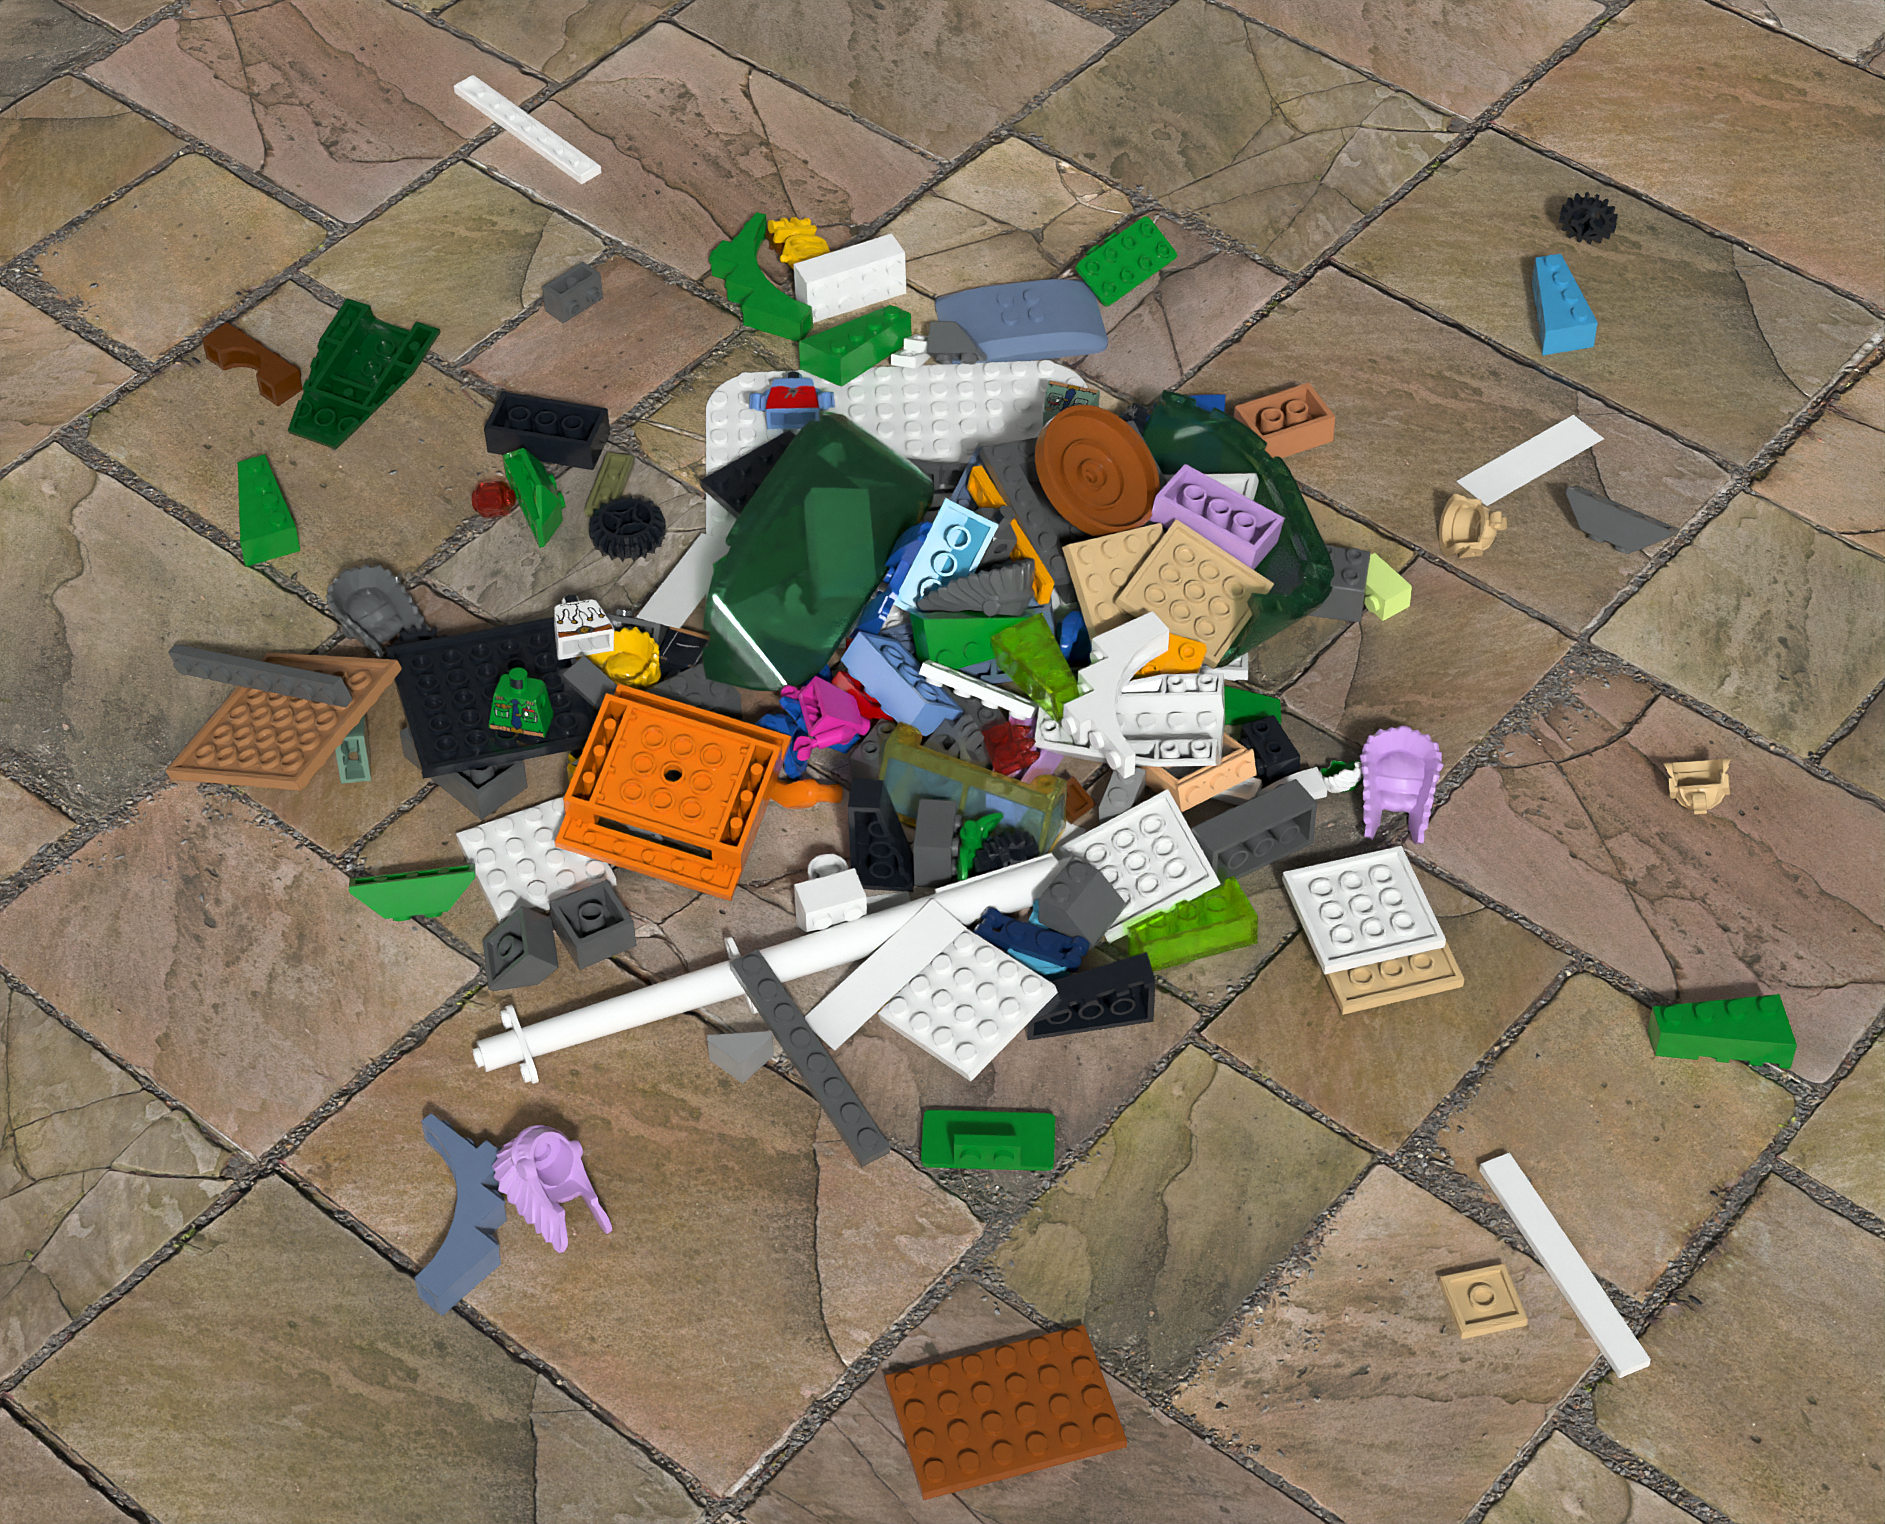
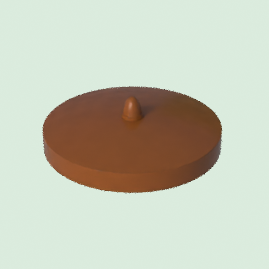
[1035,405,1160,537]

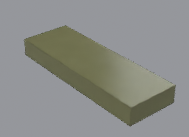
[584,452,635,517]

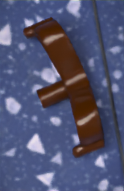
[765,228,785,256]

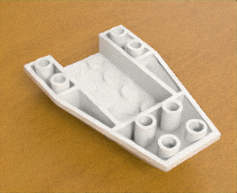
[1034,673,1225,767]

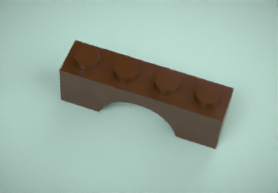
[202,322,303,406]

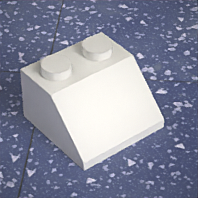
[794,868,867,932]

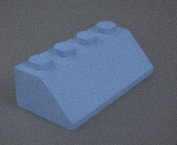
[840,631,964,736]

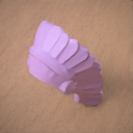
[1360,726,1444,845]
[492,1125,613,1253]

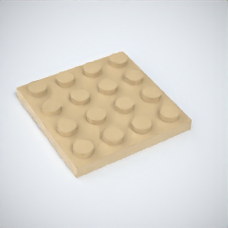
[1115,519,1274,669]
[1062,523,1165,644]
[1325,941,1464,1015]

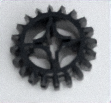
[589,495,666,562]

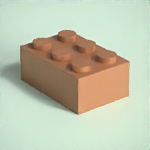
[1233,383,1335,465]

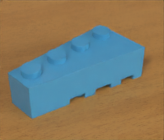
[1532,254,1598,356]

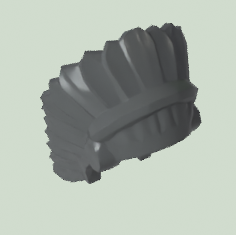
[917,557,1036,616]
[326,563,431,659]

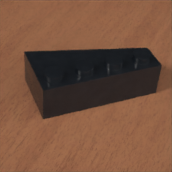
[848,778,914,892]
[1024,952,1156,1041]

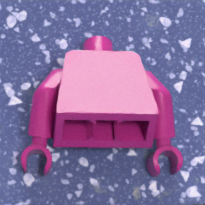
[780,676,870,761]

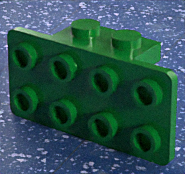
[1075,216,1178,307]
[921,1110,1055,1171]

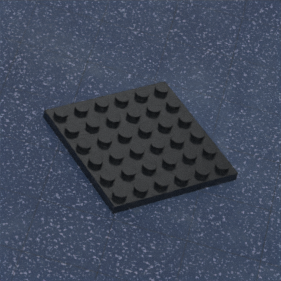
[386,617,596,779]

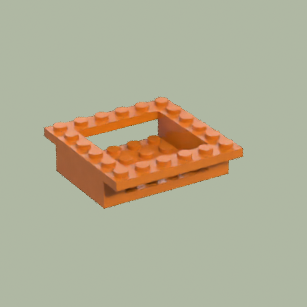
[555,683,792,902]

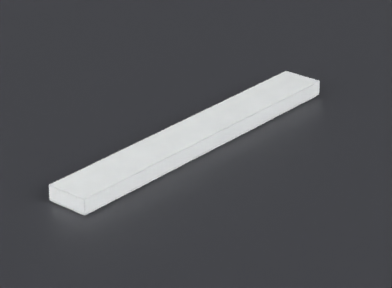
[454,75,601,184]
[1479,1152,1651,1378]

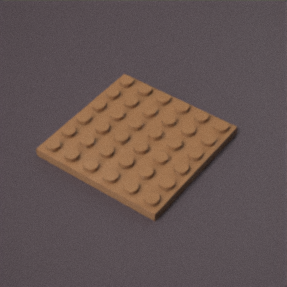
[165,653,402,791]

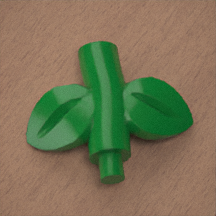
[956,812,1004,881]

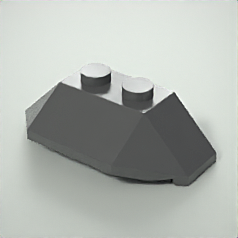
[1566,485,1680,554]

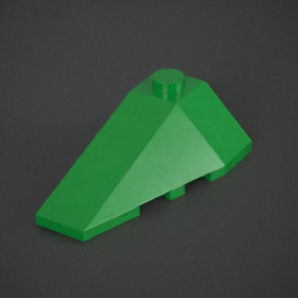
[1224,685,1281,725]

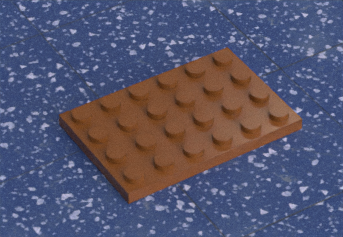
[885,1325,1127,1500]

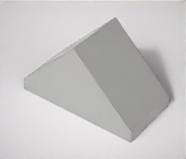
[707,1031,774,1084]

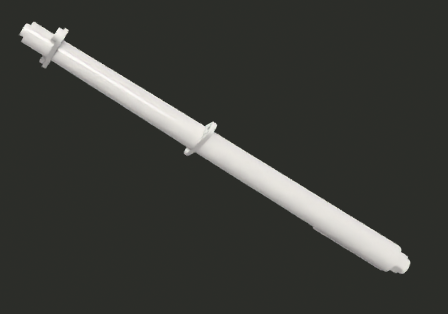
[472,853,1081,1084]

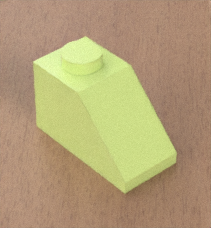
[1364,553,1412,621]

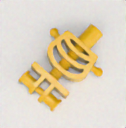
[768,217,834,270]

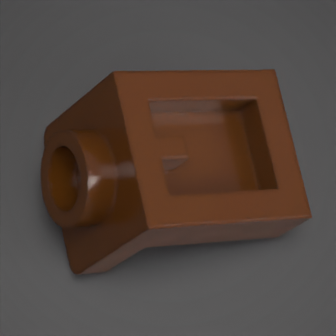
[1043,776,1097,825]

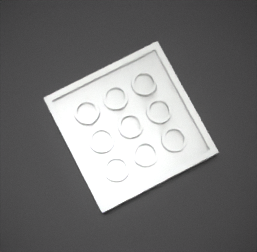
[1059,789,1220,944]
[456,796,617,925]
[1282,846,1446,975]
[878,928,1058,1081]

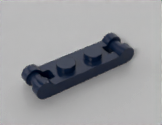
[973,907,1090,972]

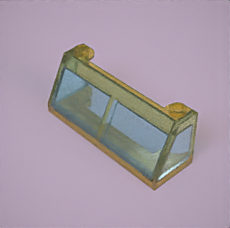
[879,722,1067,858]

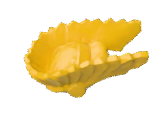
[576,627,661,709]

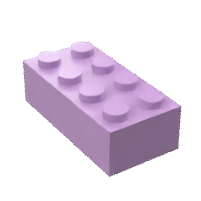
[1150,464,1284,570]

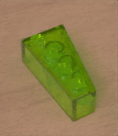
[990,612,1080,722]
[1127,876,1258,972]

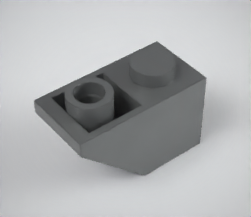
[926,321,987,365]

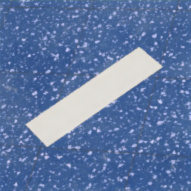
[1456,415,1604,506]
[636,533,743,629]
[804,899,966,1050]

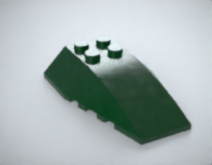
[288,298,441,450]

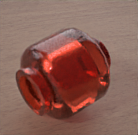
[472,480,516,518]

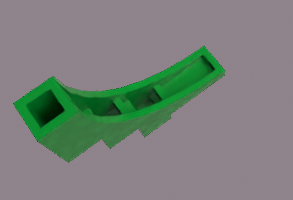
[709,212,813,342]

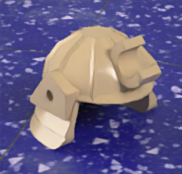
[1439,494,1507,558]
[1663,758,1732,814]

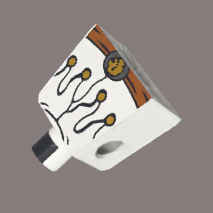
[554,595,614,660]

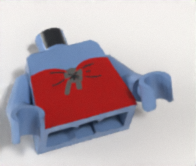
[749,371,835,429]

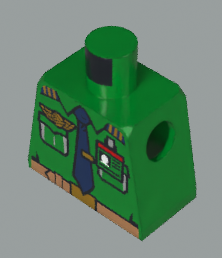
[489,668,553,737]

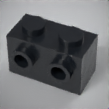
[1237,715,1301,787]

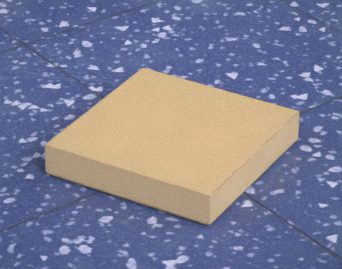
[1439,1263,1528,1339]

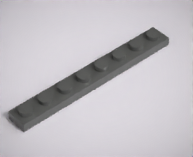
[168,644,353,708]
[730,949,890,1168]

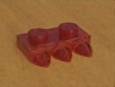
[981,721,1040,779]

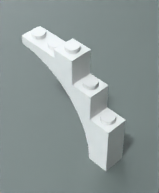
[1062,611,1169,779]

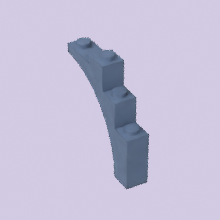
[414,1113,507,1316]

